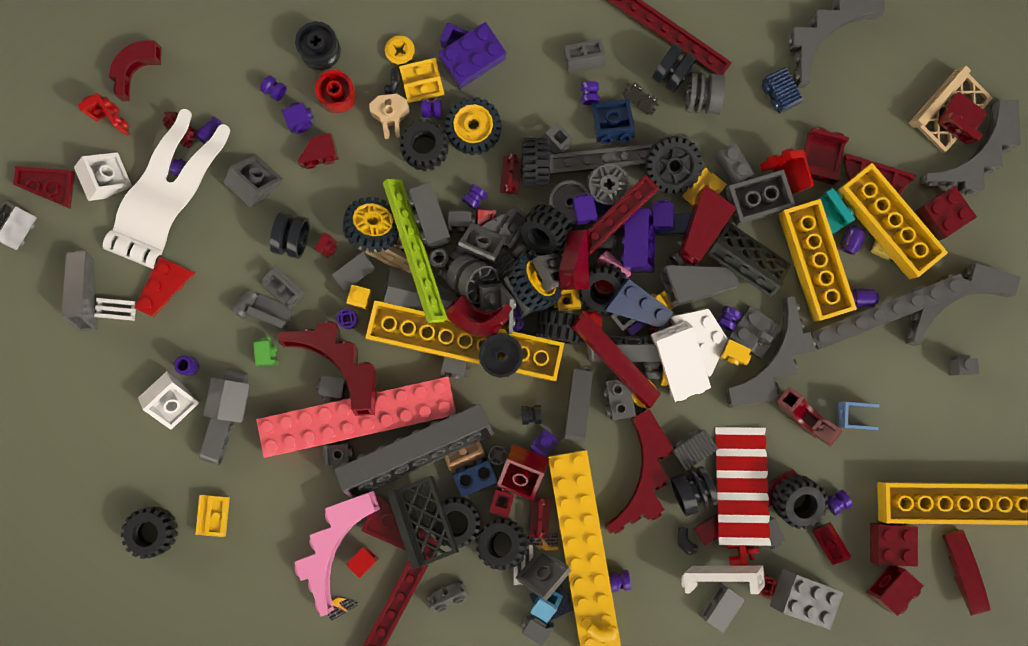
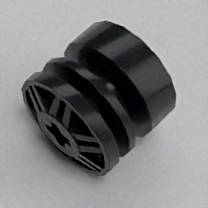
[670,466,718,517]

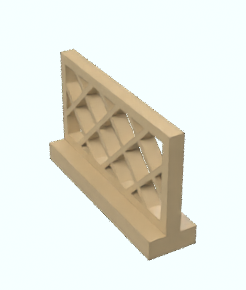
[909,66,993,153]

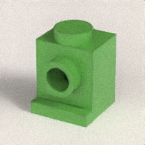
[254,337,279,366]

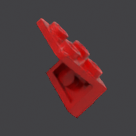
[77,93,130,136]
[760,148,814,195]

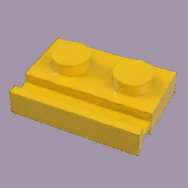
[681,167,727,207]
[195,495,230,537]

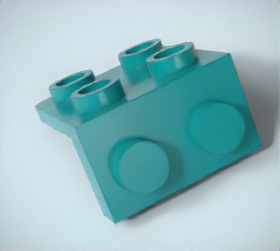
[816,188,855,234]

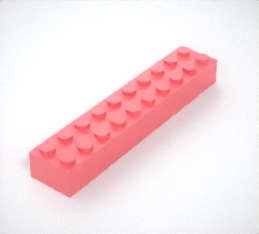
[256,377,457,458]

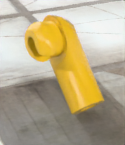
[586,623,618,642]

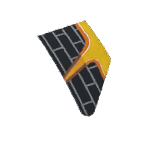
[527,533,558,551]
[328,598,359,621]

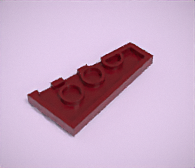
[361,495,438,563]

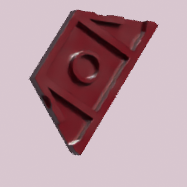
[843,154,916,194]

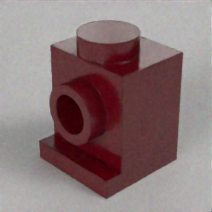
[489,488,515,518]

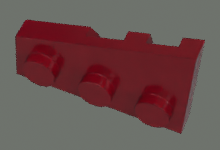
[13,166,75,209]

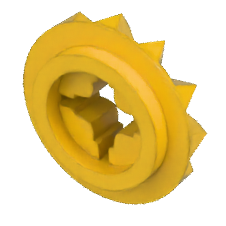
[385,35,415,65]

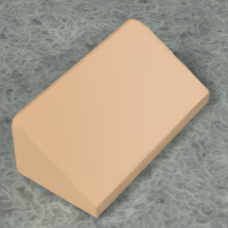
[444,442,487,473]

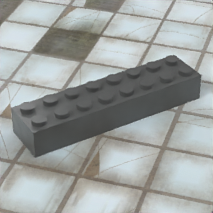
[334,404,495,498]

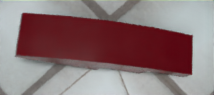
[942,530,991,616]

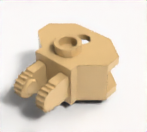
[369,94,410,139]

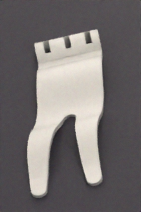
[103,109,230,269]

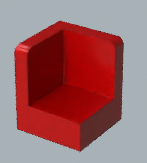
[346,545,379,579]

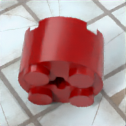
[315,69,356,113]

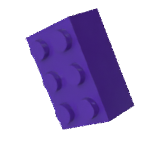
[438,21,507,89]
[621,208,656,273]

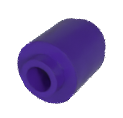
[840,225,866,255]
[851,288,879,308]
[174,355,200,376]

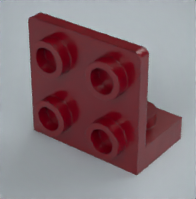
[937,92,987,144]

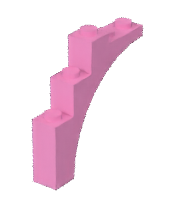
[294,491,380,616]

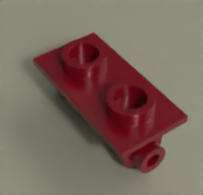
[162,112,198,148]
[499,154,522,195]
[529,497,551,539]

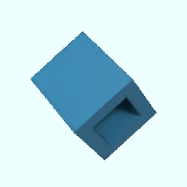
[530,591,563,623]

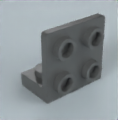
[479,283,516,335]

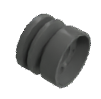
[684,72,725,115]
[586,164,629,205]

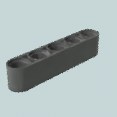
[586,336,661,362]
[199,368,248,465]

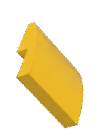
[399,58,445,103]

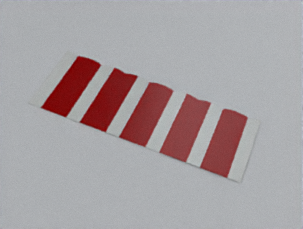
[715,427,771,546]

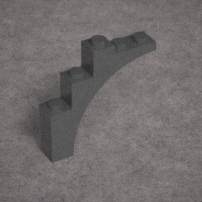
[787,0,885,88]
[920,100,1021,196]
[906,263,1021,346]
[725,296,816,408]

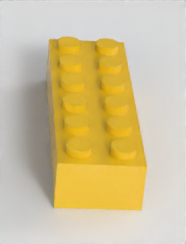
[837,163,948,280]
[778,199,857,322]

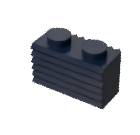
[762,67,803,114]

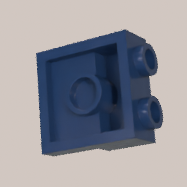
[592,99,635,144]

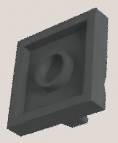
[729,306,783,359]
[516,548,571,601]

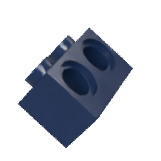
[453,458,498,497]

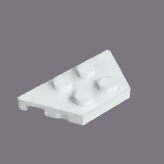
[669,308,728,377]

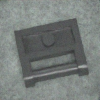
[532,253,562,291]

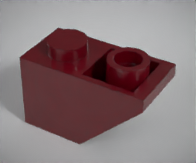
[298,133,339,169]

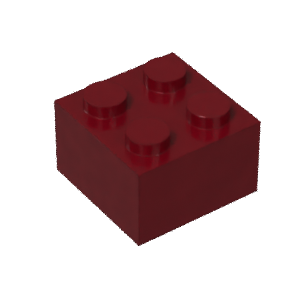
[915,186,977,241]
[497,444,549,501]
[870,523,918,567]
[865,566,924,616]

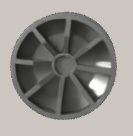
[446,254,499,304]

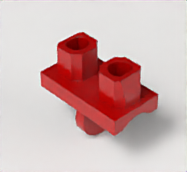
[727,545,760,566]

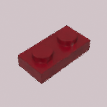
[314,232,337,259]
[812,522,851,565]

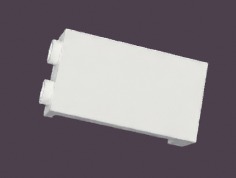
[651,321,711,402]
[681,566,765,594]

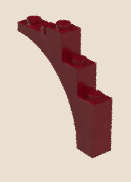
[278,321,377,416]
[605,409,673,534]

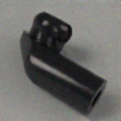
[384,68,400,95]
[678,527,698,555]

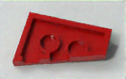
[134,257,196,317]

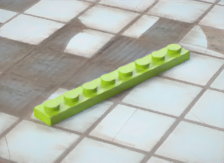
[383,179,448,323]

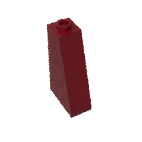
[678,185,736,266]

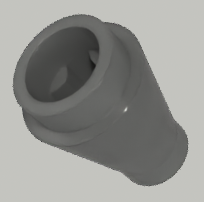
[429,249,448,268]
[231,290,258,319]

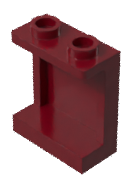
[804,127,849,185]

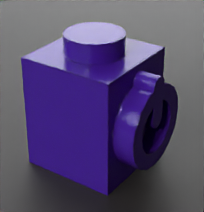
[282,102,314,134]

